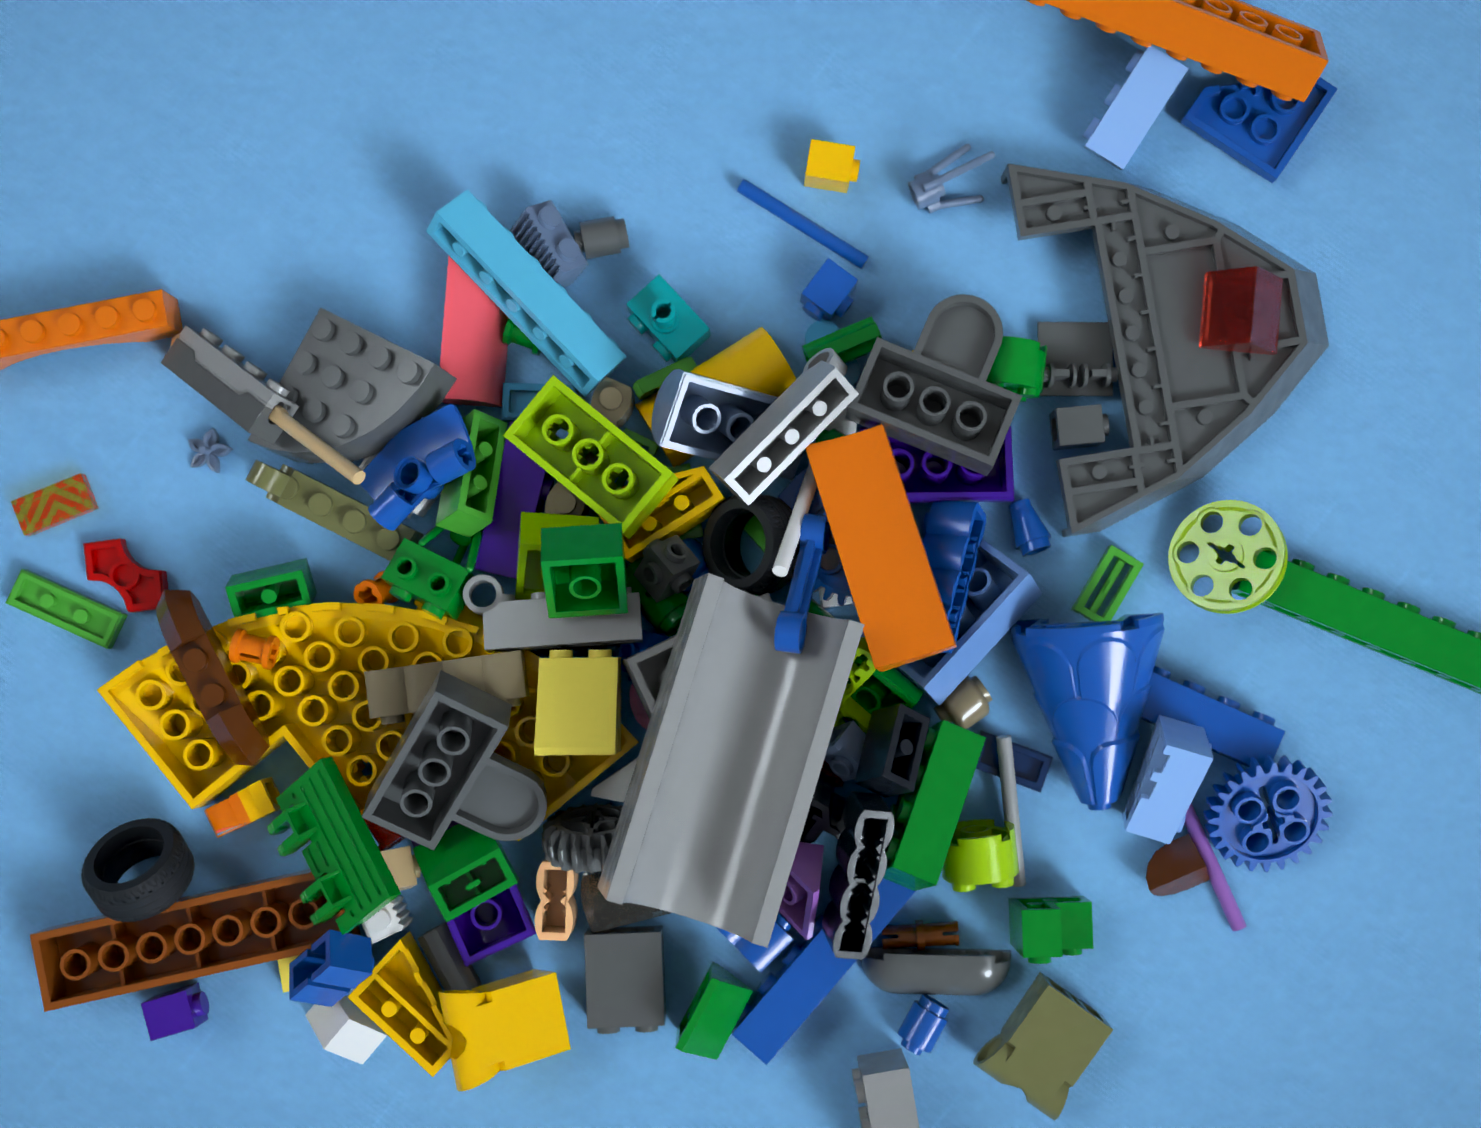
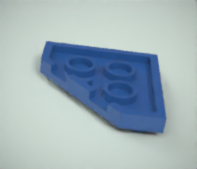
[1180,77,1337,183]

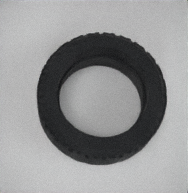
[702,494,800,595]
[81,818,195,922]

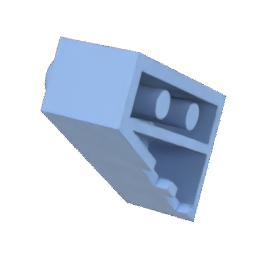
[1083,46,1189,170]
[1122,715,1214,844]

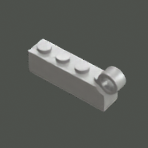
[709,348,859,506]
[463,574,643,653]

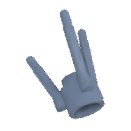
[908,144,995,214]

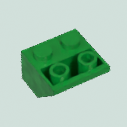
[413,824,519,923]

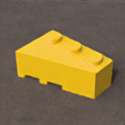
[599,466,726,563]
[348,931,452,1077]

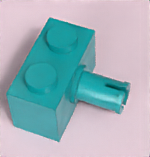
[626,274,711,362]

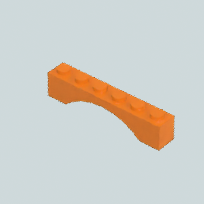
[0,289,183,370]

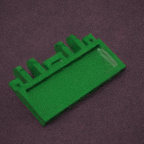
[267,757,401,935]

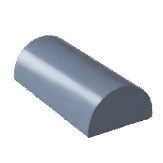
[651,369,804,480]

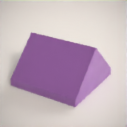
[779,842,824,941]

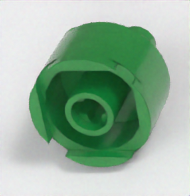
[986,336,1048,402]

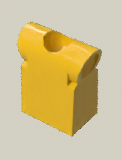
[438,969,571,1091]

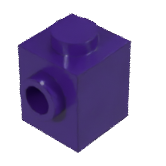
[141,982,209,1041]

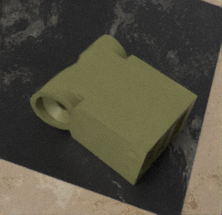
[973,972,1113,1121]

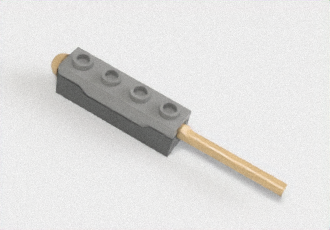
[160,325,366,485]

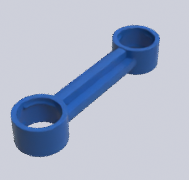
[774,513,831,654]

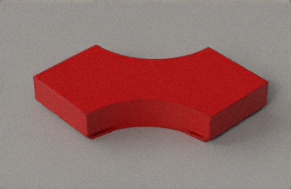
[83,538,168,613]

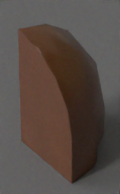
[1146,834,1209,896]

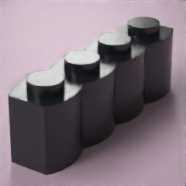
[822,791,894,960]

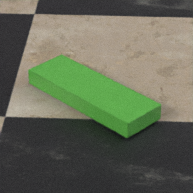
[6,569,128,649]

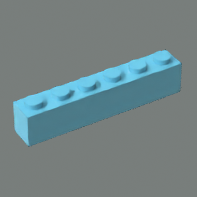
[426,189,627,397]

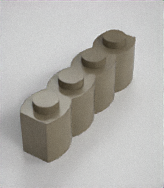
[545,377,635,516]
[364,650,530,725]

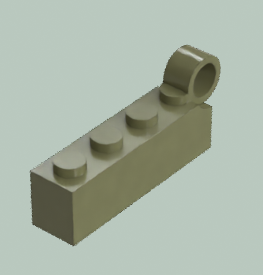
[245,459,424,561]

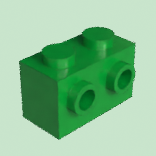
[381,538,474,620]
[225,558,317,618]

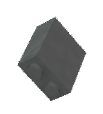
[584,925,666,1034]

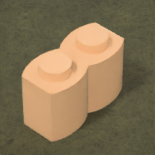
[534,859,579,941]

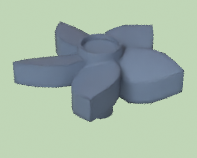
[188,428,233,473]

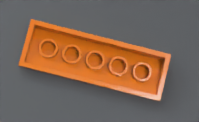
[805,424,957,672]

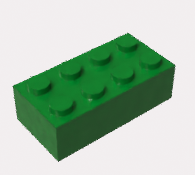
[883,720,986,891]

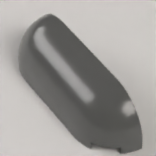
[860,947,1011,996]

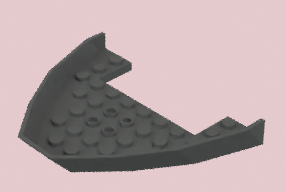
[1001,164,1329,537]

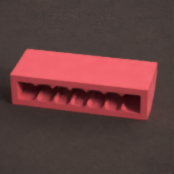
[440,255,509,408]

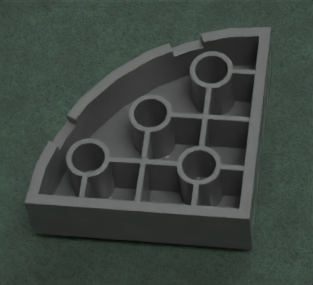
[248,308,457,464]

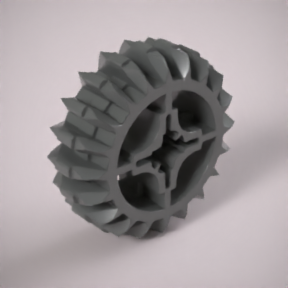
[541,803,623,874]

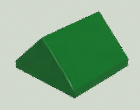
[675,961,753,1060]

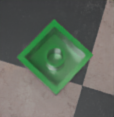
[541,523,628,618]

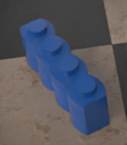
[922,501,986,653]

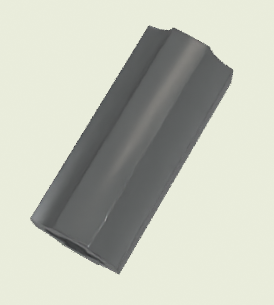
[417,922,482,990]

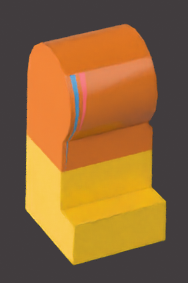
[204,777,281,838]

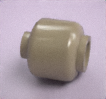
[933,676,992,729]

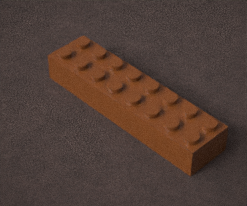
[30,869,361,1012]

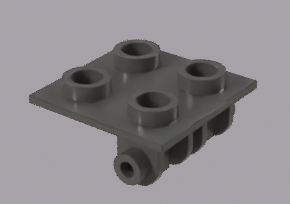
[1037,322,1118,396]

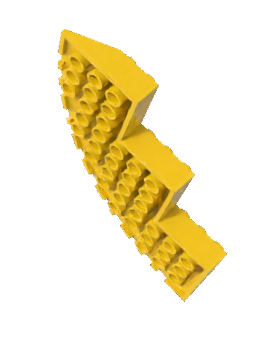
[97,602,639,841]

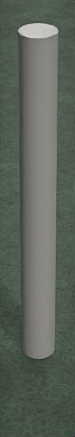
[996,735,1026,887]

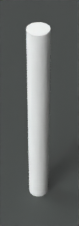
[772,462,817,577]

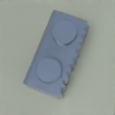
[510,200,589,287]

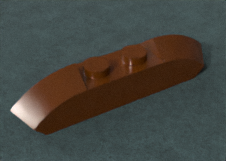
[156,589,270,766]

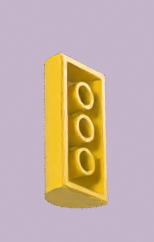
[635,327,796,467]

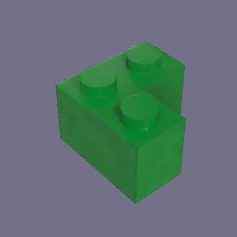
[1008,896,1094,964]

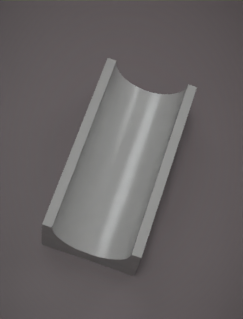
[597,573,865,948]

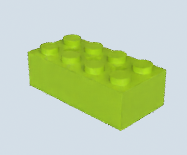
[503,375,679,539]

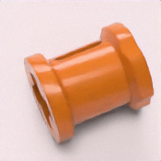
[353,570,399,604]
[229,628,280,670]

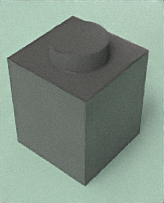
[1049,404,1109,450]

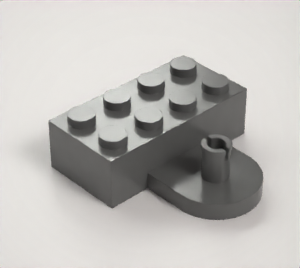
[845,294,1022,476]
[362,670,547,850]

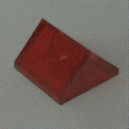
[1199,266,1283,355]

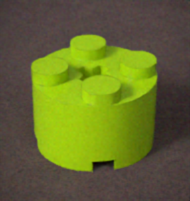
[942,819,1019,892]

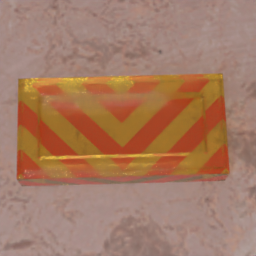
[11,473,99,537]

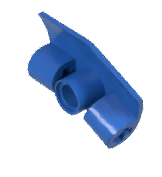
[360,404,476,531]

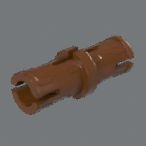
[882,920,959,951]

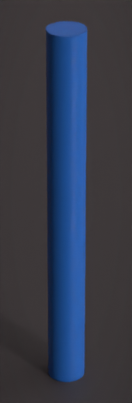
[737,179,869,269]

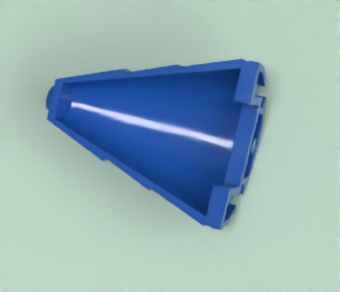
[1010,613,1165,811]

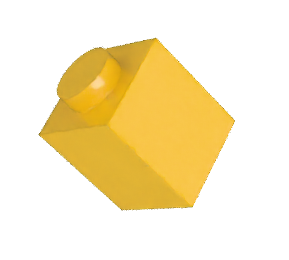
[804,139,860,193]

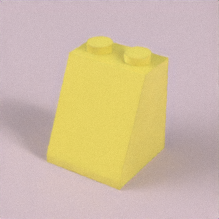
[534,649,621,756]

